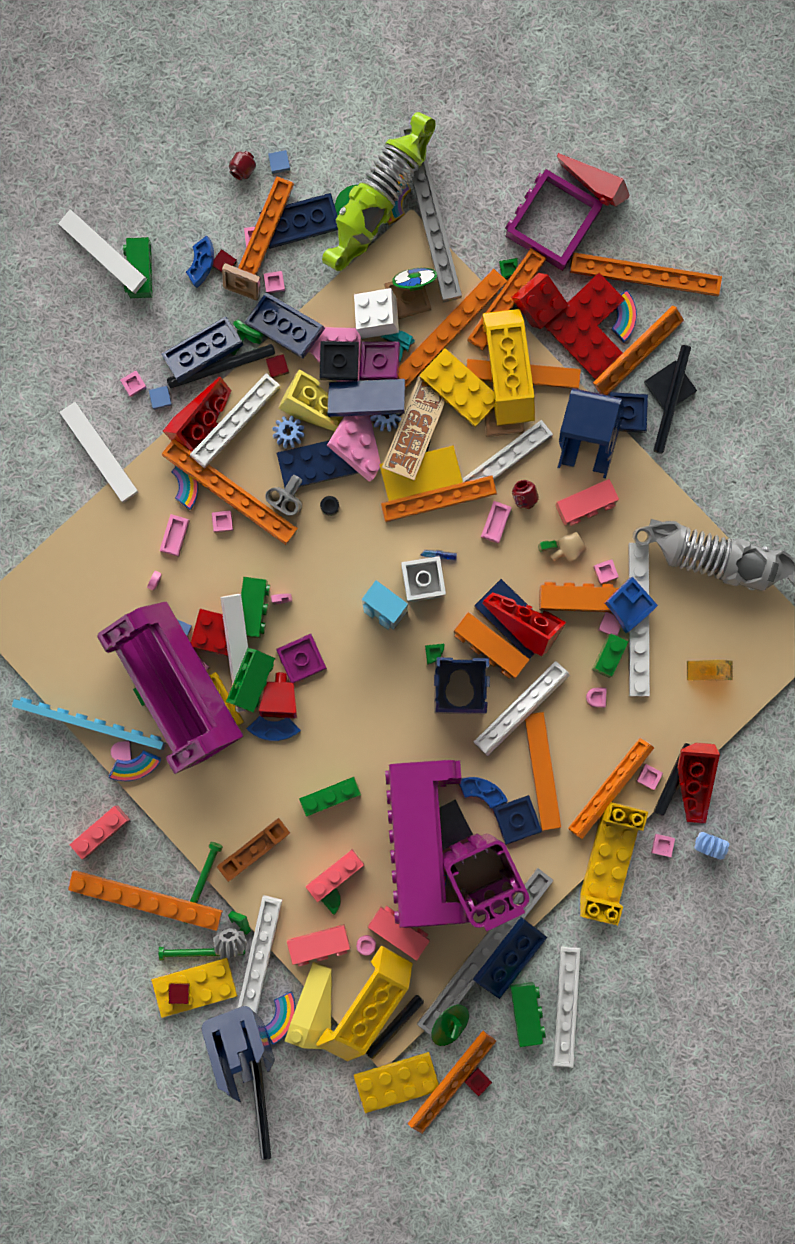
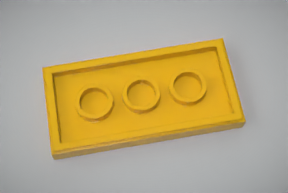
[379,445,463,501]

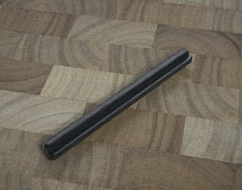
[167,344,275,388]
[653,345,691,454]
[250,1060,271,1160]

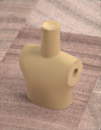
[550,532,587,562]

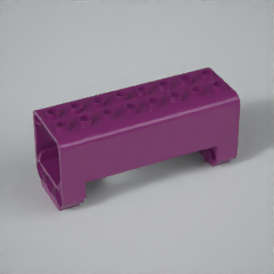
[97,601,244,774]
[385,760,470,928]
[443,833,530,932]

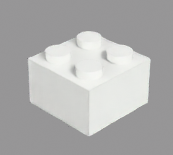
[354,288,399,339]
[401,556,446,603]

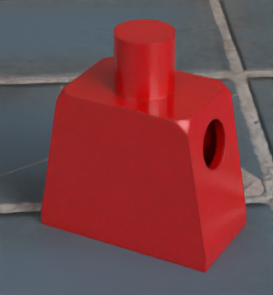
[259,672,297,718]

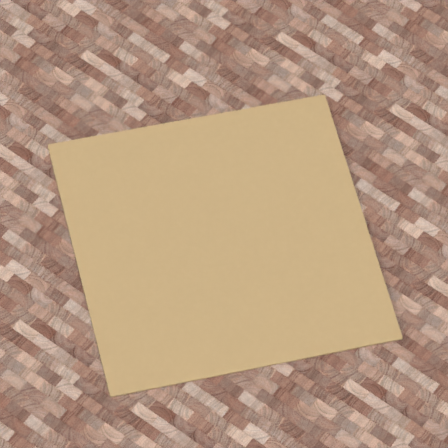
[0,210,795,1067]

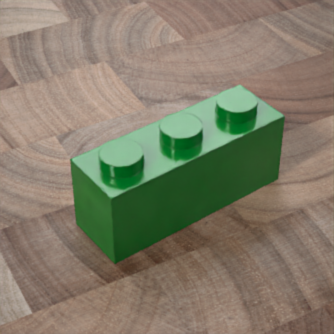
[123,237,153,299]
[241,577,271,638]
[226,648,275,713]
[299,777,361,817]
[510,982,546,1047]

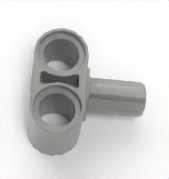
[265,475,302,515]

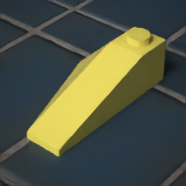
[278,369,344,431]
[285,962,332,1049]

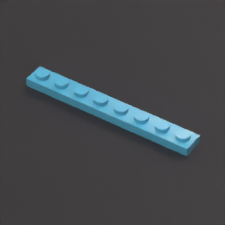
[12,697,166,750]

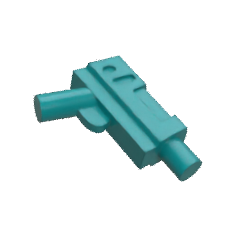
[380,330,415,362]

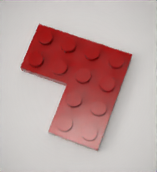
[544,272,625,380]

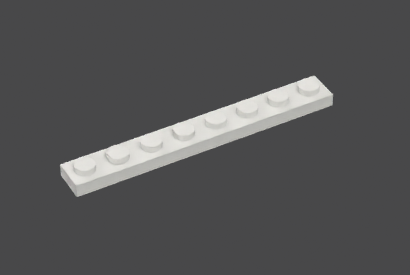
[628,543,650,696]

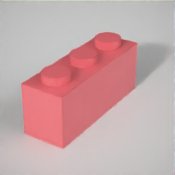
[555,479,619,526]
[69,805,130,859]
[305,849,364,902]
[368,906,430,961]
[287,924,350,967]

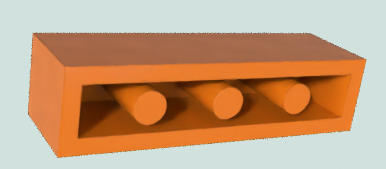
[539,582,619,613]
[454,612,530,679]

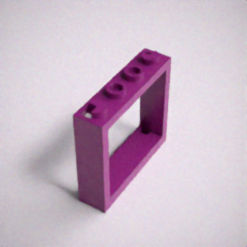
[505,169,603,271]

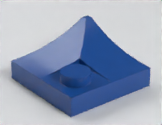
[605,577,658,633]

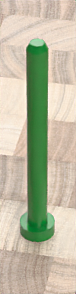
[184,842,223,924]
[158,947,246,961]

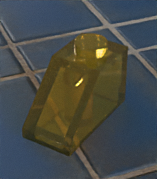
[687,660,733,681]

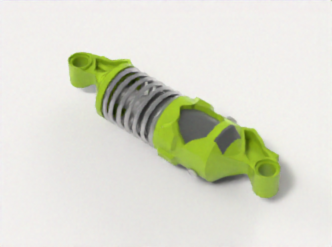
[322,112,436,271]

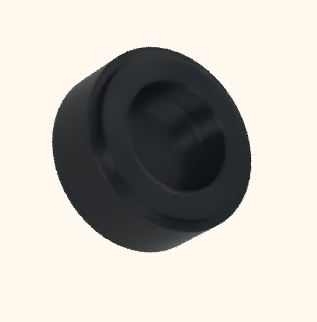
[320,496,340,516]

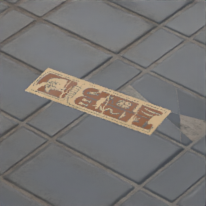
[382,373,445,480]

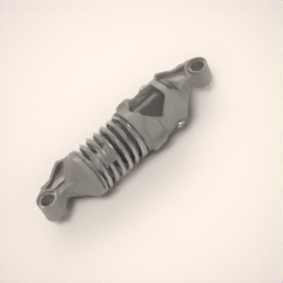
[633,519,795,591]

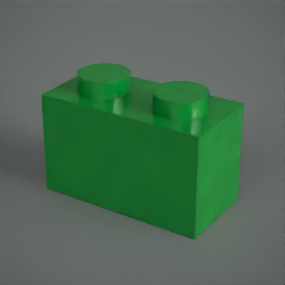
[592,633,629,678]

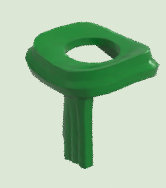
[231,319,263,356]

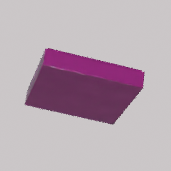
[359,342,400,380]
[276,634,327,683]

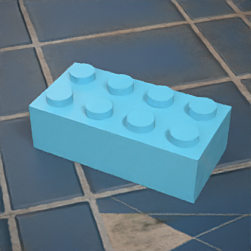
[362,580,408,630]

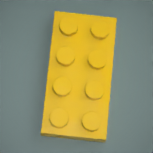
[419,348,496,428]
[151,957,238,1018]
[354,1052,439,1113]

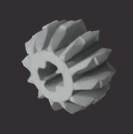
[213,927,247,959]

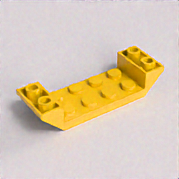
[482,309,535,426]
[580,802,648,926]
[316,946,413,1061]

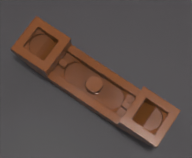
[216,818,290,882]

